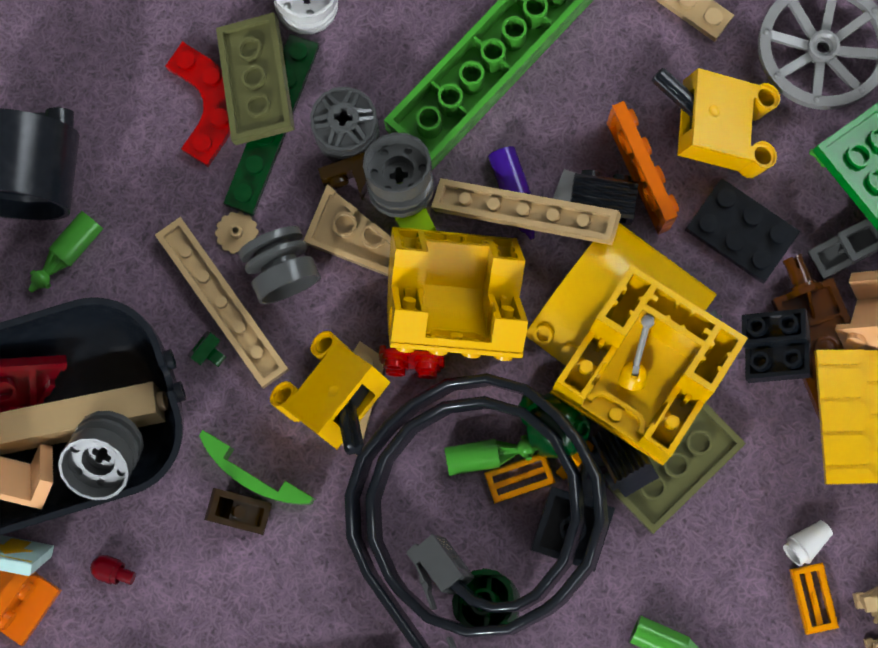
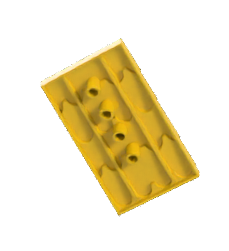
[814,349,878,485]

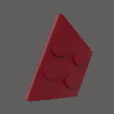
[0,355,67,412]

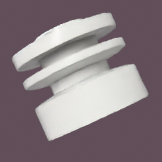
[274,0,338,35]

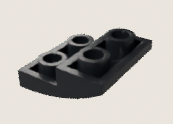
[742,308,813,383]

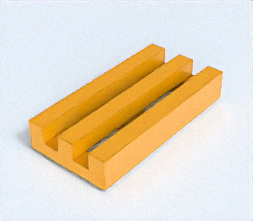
[484,454,556,504]
[789,563,839,635]

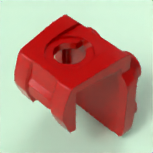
[379,345,445,379]

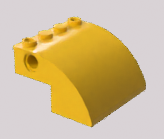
[526,223,717,366]
[387,227,528,361]
[550,265,748,466]

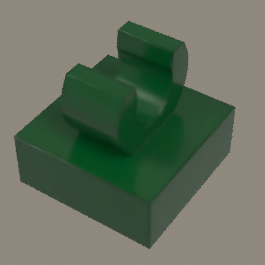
[188,331,226,367]

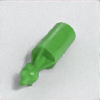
[28,210,103,293]
[444,435,538,476]
[629,615,698,648]

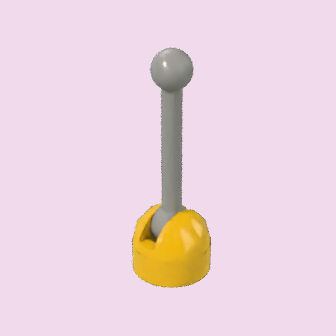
[618,315,655,391]

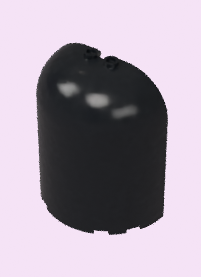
[0,297,186,535]

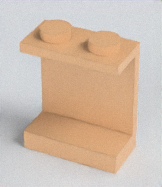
[835,270,878,350]
[0,443,53,510]

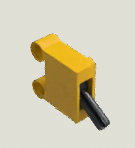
[652,68,780,178]
[270,331,391,455]

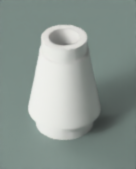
[783,520,833,566]

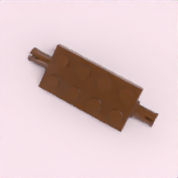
[771,254,851,420]

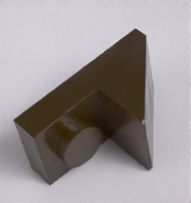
[318,152,367,200]
[204,488,272,535]

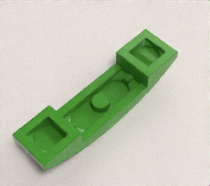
[199,430,316,505]

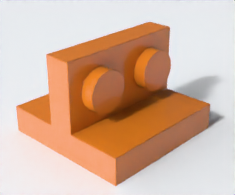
[0,571,62,646]

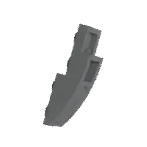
[808,219,878,280]

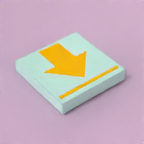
[0,535,54,576]

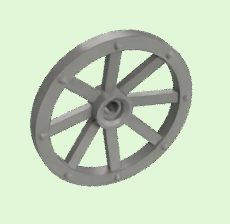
[758,0,878,110]

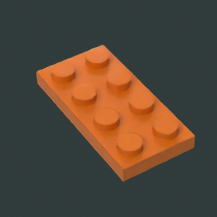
[607,101,679,235]

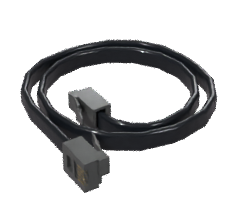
[344,373,609,648]

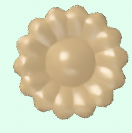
[215,212,259,254]

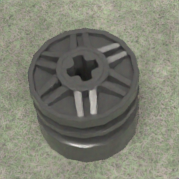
[310,86,380,162]
[363,132,434,218]
[238,226,321,304]
[58,411,144,500]

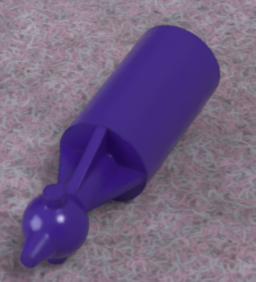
[488,146,535,240]

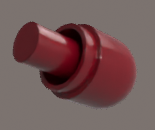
[90,555,136,585]

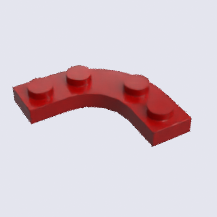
[165,41,230,167]

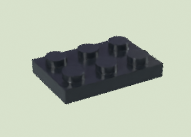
[685,178,800,284]

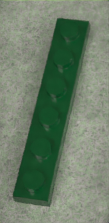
[223,34,319,216]

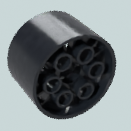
[0,108,80,221]

